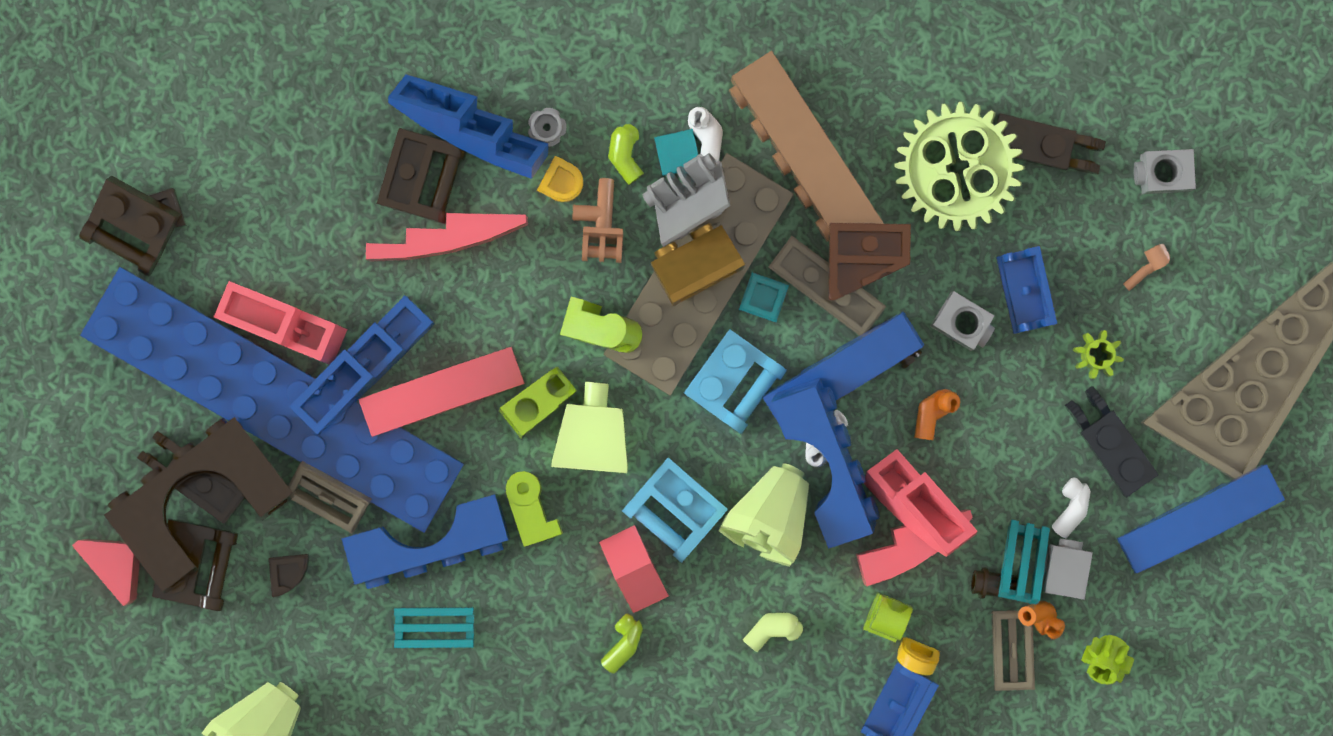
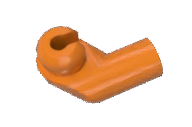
[914,389,960,440]
[1018,601,1065,639]

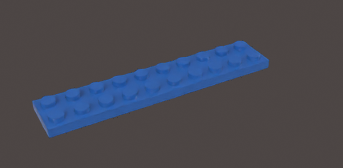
[80,267,464,533]

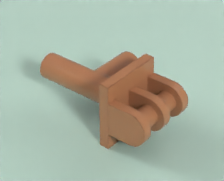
[572,178,623,263]

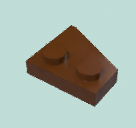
[828,223,911,301]

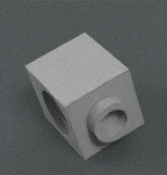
[1134,149,1196,194]
[930,291,995,351]
[1042,538,1093,600]

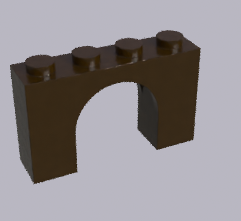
[104,417,295,594]

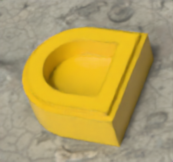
[537,156,583,202]
[897,637,940,675]

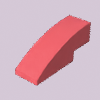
[214,281,348,365]
[863,449,978,557]
[856,509,972,586]

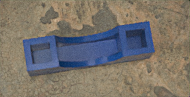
[771,378,880,549]
[342,494,510,589]

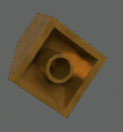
[651,223,745,306]

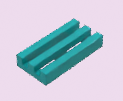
[998,519,1050,605]
[394,607,474,648]

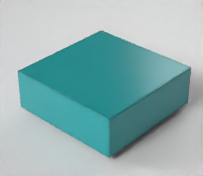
[654,129,698,177]
[739,272,789,323]

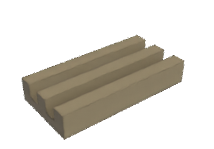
[288,461,372,534]
[992,610,1035,691]

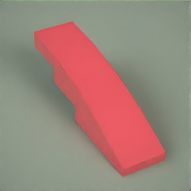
[366,213,528,261]
[358,347,525,437]

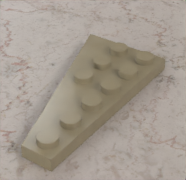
[1141,262,1333,480]

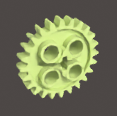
[895,102,1025,231]

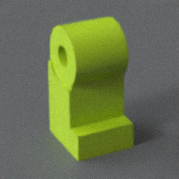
[560,297,642,353]
[499,366,577,438]
[505,471,563,547]
[863,592,913,643]

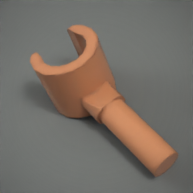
[1123,244,1170,291]

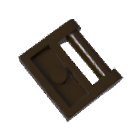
[376,128,467,224]
[79,176,181,277]
[152,519,239,611]

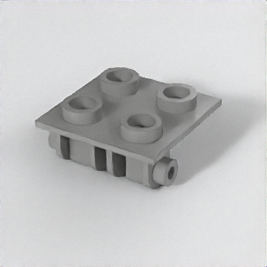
[642,153,730,247]

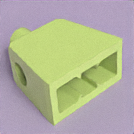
[551,382,628,473]

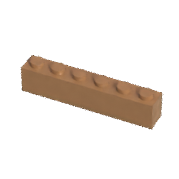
[729,50,884,242]

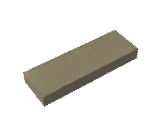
[768,236,886,336]

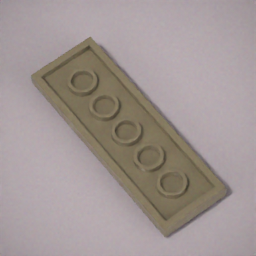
[603,153,794,396]

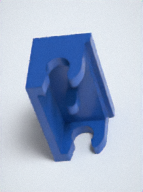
[996,246,1057,334]
[860,662,939,736]

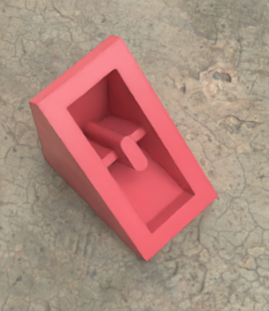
[599,525,669,613]
[72,539,140,606]

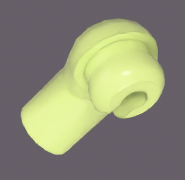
[743,613,803,652]

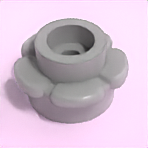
[528,108,567,147]

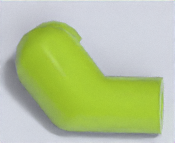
[608,124,644,185]
[601,614,643,674]

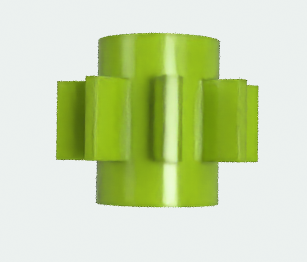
[1073,330,1124,379]
[1081,635,1135,685]

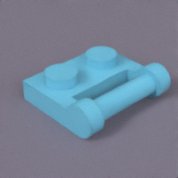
[684,329,787,434]
[622,458,728,563]

